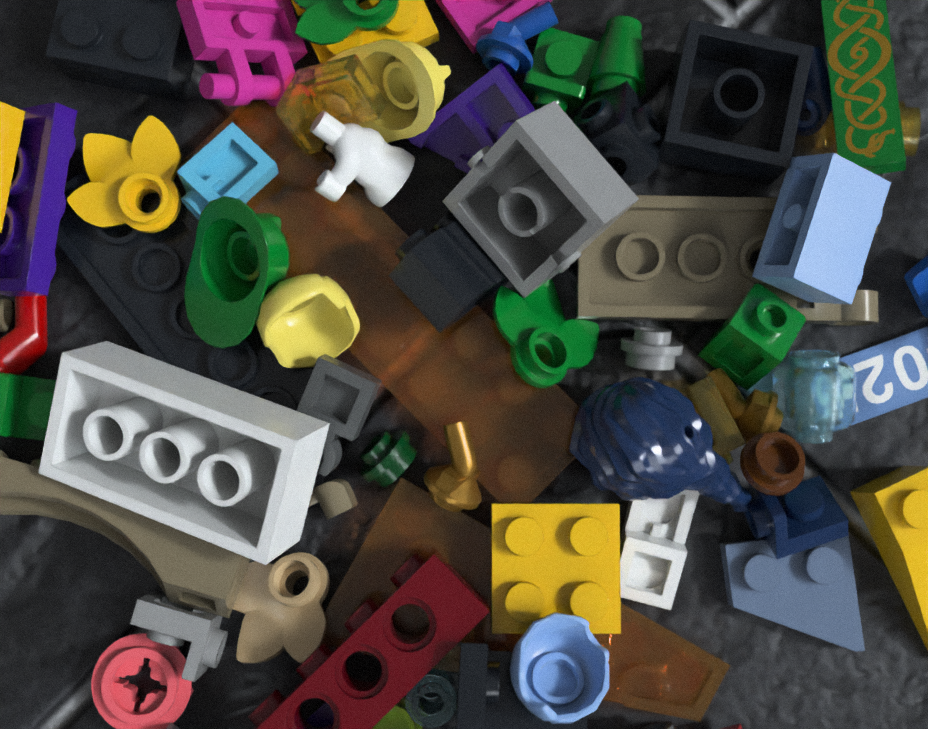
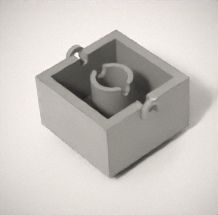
[442,101,639,298]

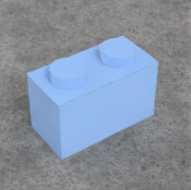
[752,153,891,305]

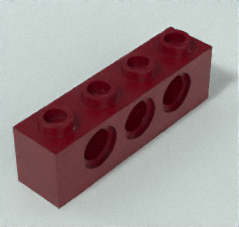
[248,549,490,729]

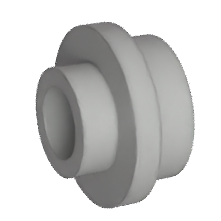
[620,326,683,370]

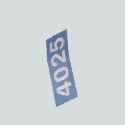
[806,326,928,434]

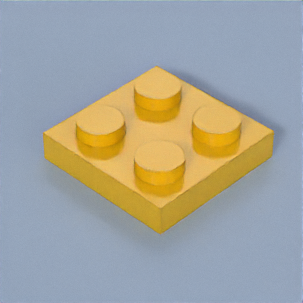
[491,503,621,634]

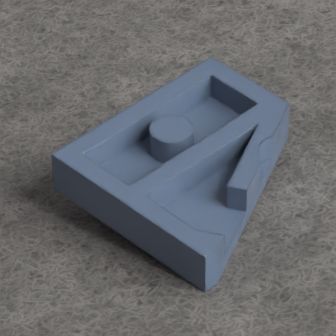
[720,533,865,652]

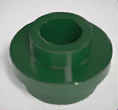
[360,429,417,487]

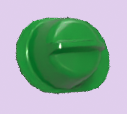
[184,196,290,349]

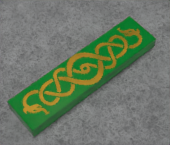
[821,0,906,174]

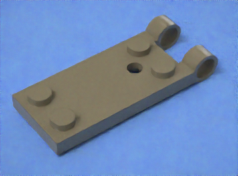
[576,195,879,326]

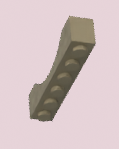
[0,450,251,618]

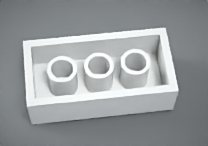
[38,341,330,565]

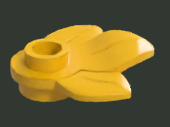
[67,116,181,233]

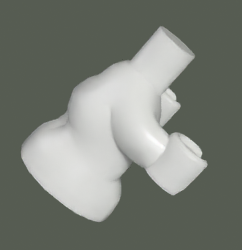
[310,110,415,208]

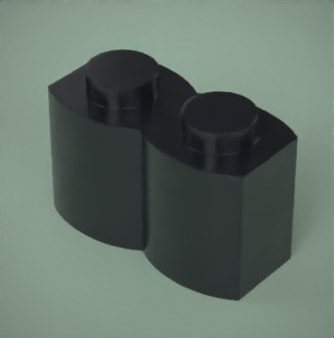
[388,211,509,333]

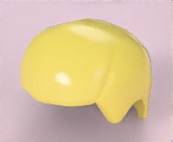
[256,274,360,368]

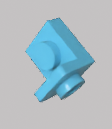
[177,122,279,220]

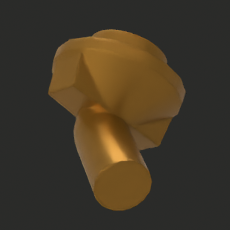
[703,368,784,444]
[424,420,482,512]

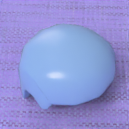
[509,612,609,724]

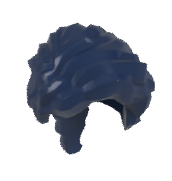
[570,377,752,512]

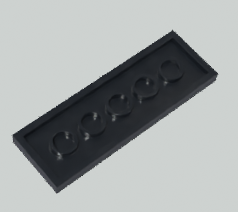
[57,135,341,437]

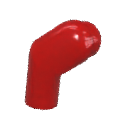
[0,296,48,375]

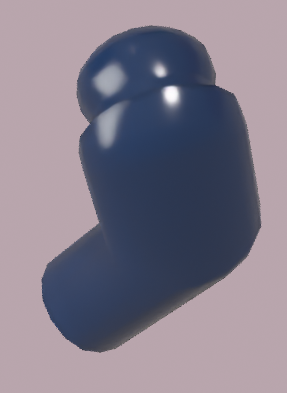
[796,46,832,136]

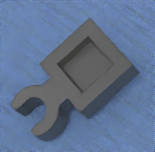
[296,354,382,476]

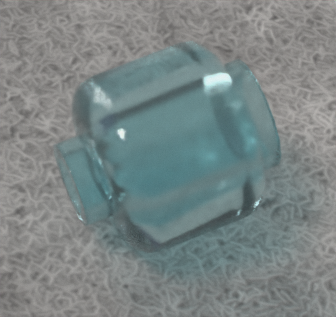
[772,349,856,444]

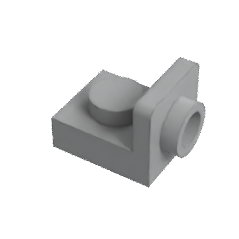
[130,591,228,682]

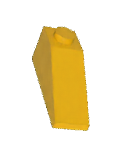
[850,466,928,651]

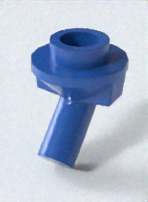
[476,1,559,77]

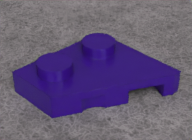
[408,63,535,174]

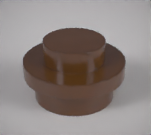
[740,432,805,496]

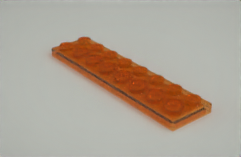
[176,100,579,503]

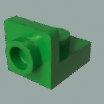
[522,28,600,115]
[698,283,806,391]
[0,372,56,441]

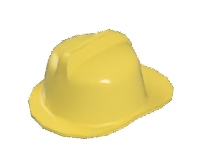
[317,40,451,143]

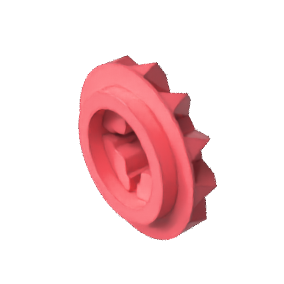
[91,633,194,729]

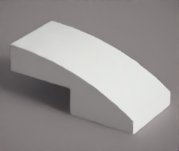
[620,490,699,610]

